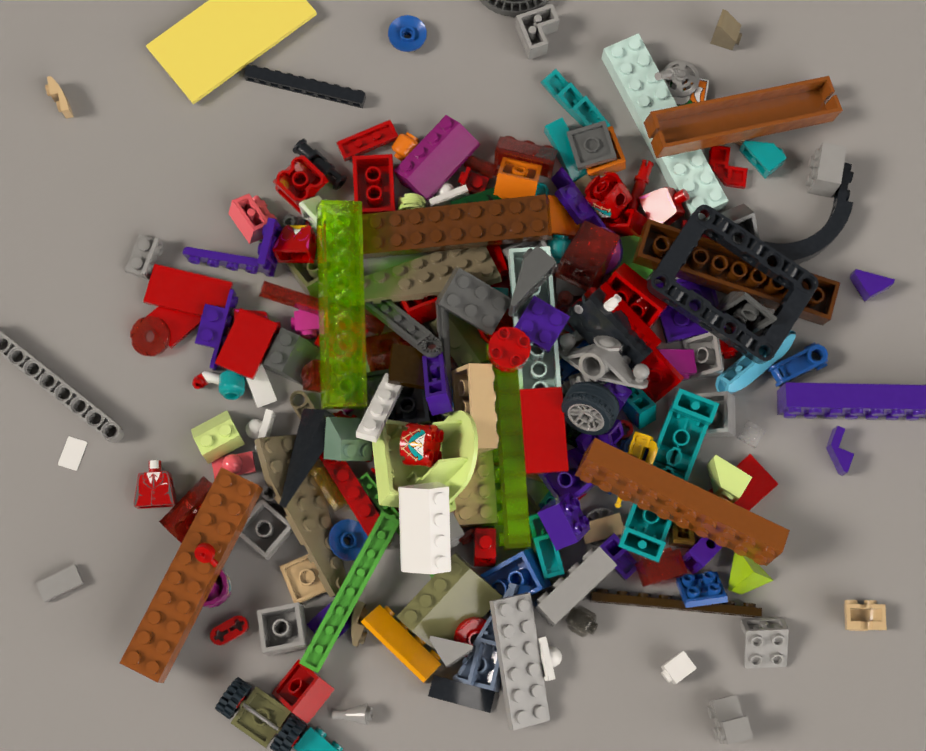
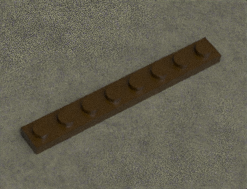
[590,589,762,618]

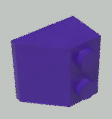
[538,447,595,498]

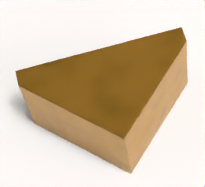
[669,522,695,548]

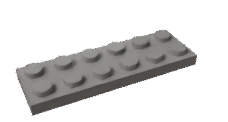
[489,592,550,730]

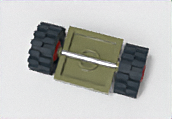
[215,677,307,751]

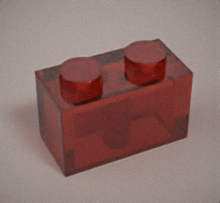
[635,547,688,587]

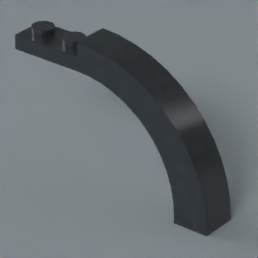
[764,162,854,264]

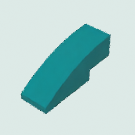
[544,117,587,182]
[527,513,565,579]

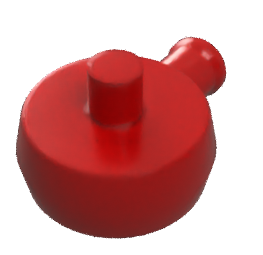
[194,543,219,567]

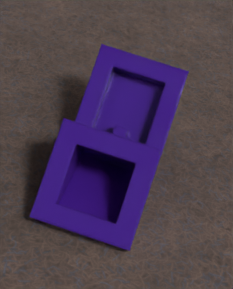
[575,419,625,454]
[826,426,854,476]
[600,533,641,580]

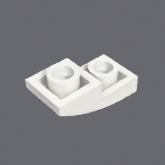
[245,363,277,408]

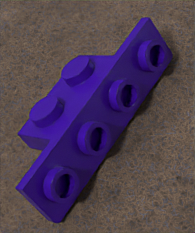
[551,167,607,229]
[195,289,238,371]

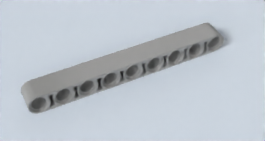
[0,331,124,443]

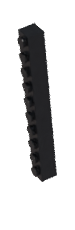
[244,65,366,108]

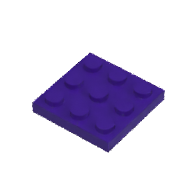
[655,279,726,344]

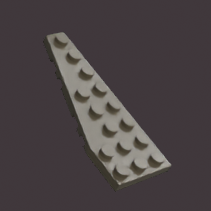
[329,246,502,308]

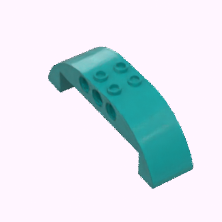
[618,388,719,563]

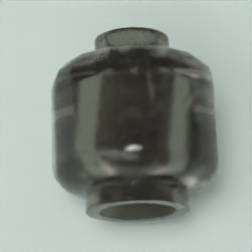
[565,606,598,637]

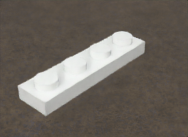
[356,373,404,443]

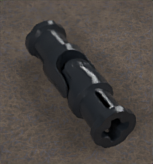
[292,138,347,191]

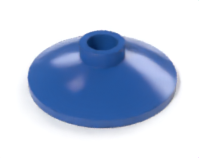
[388,15,427,52]
[329,519,368,561]

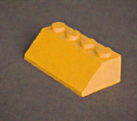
[361,604,441,683]

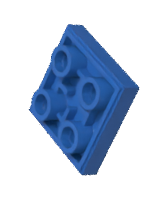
[676,571,728,608]

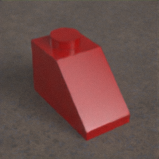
[601,209,648,237]

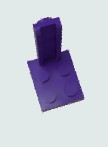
[182,218,283,277]

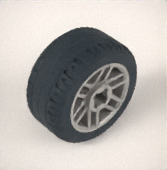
[561,381,620,435]

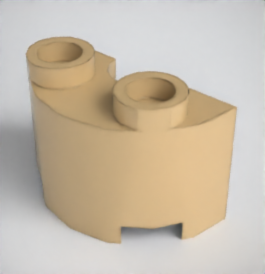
[844,600,887,631]

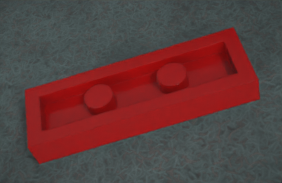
[336,120,398,162]

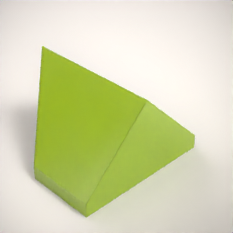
[728,552,773,595]

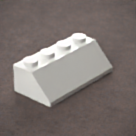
[398,482,451,574]

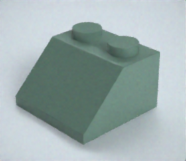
[323,417,373,461]

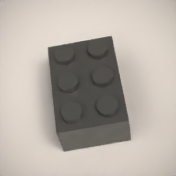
[435,267,512,335]

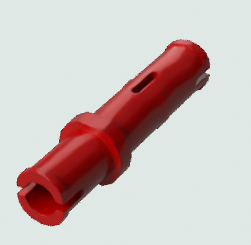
[626,159,654,211]

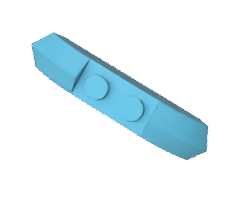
[715,330,796,394]

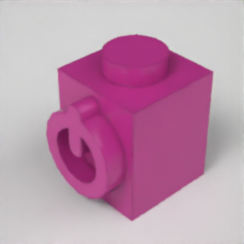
[291,307,321,339]

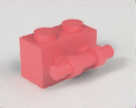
[228,194,277,244]

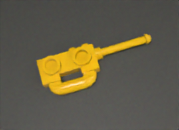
[615,431,658,508]

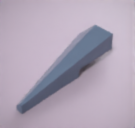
[452,583,519,693]

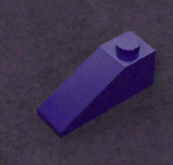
[422,352,453,416]

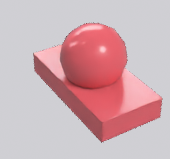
[212,451,256,479]

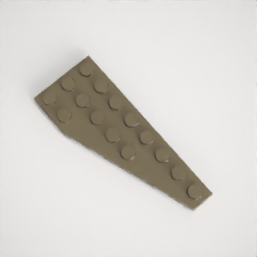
[254,434,346,598]

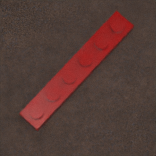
[319,451,380,536]

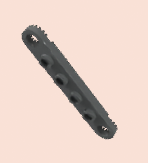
[360,300,443,358]

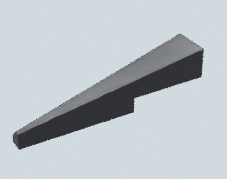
[279,408,336,508]

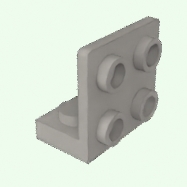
[741,617,789,669]

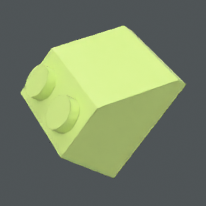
[191,410,245,464]
[707,455,752,503]

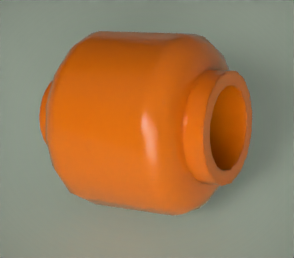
[392,132,420,162]

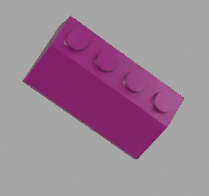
[394,115,480,201]

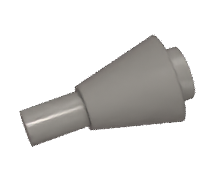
[332,703,373,725]

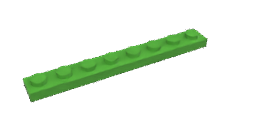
[299,511,399,673]

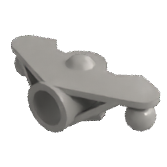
[558,333,650,389]

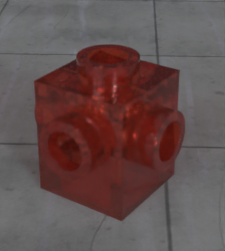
[301,359,332,393]

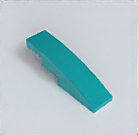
[540,69,611,127]

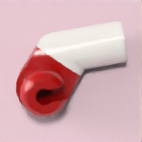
[192,371,220,389]

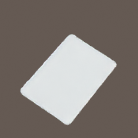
[58,436,87,471]

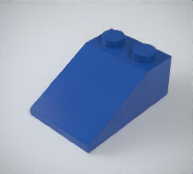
[481,548,552,614]

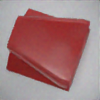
[272,155,329,214]

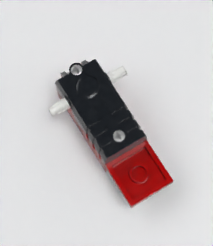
[568,282,684,403]

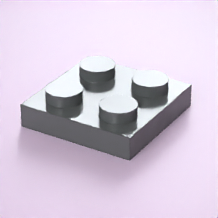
[567,121,617,171]

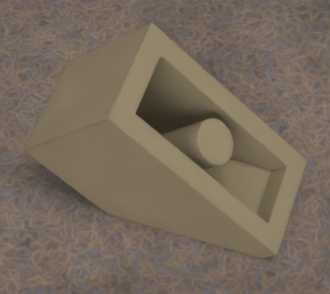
[710,9,742,50]

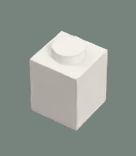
[661,651,697,684]

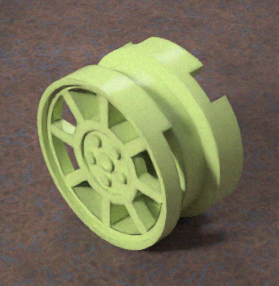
[397,193,426,210]

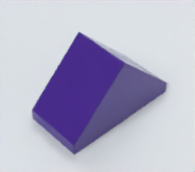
[850,269,895,302]

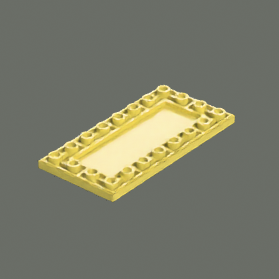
[146,0,317,105]

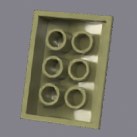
[396,553,502,652]

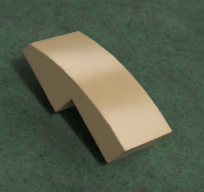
[45,76,73,119]

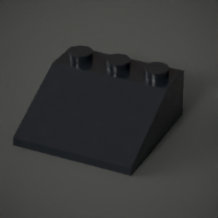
[361,369,432,425]

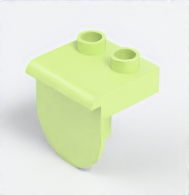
[372,410,478,512]

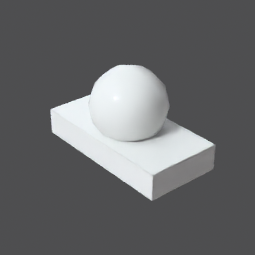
[429,182,469,207]
[245,409,276,451]
[538,636,562,681]

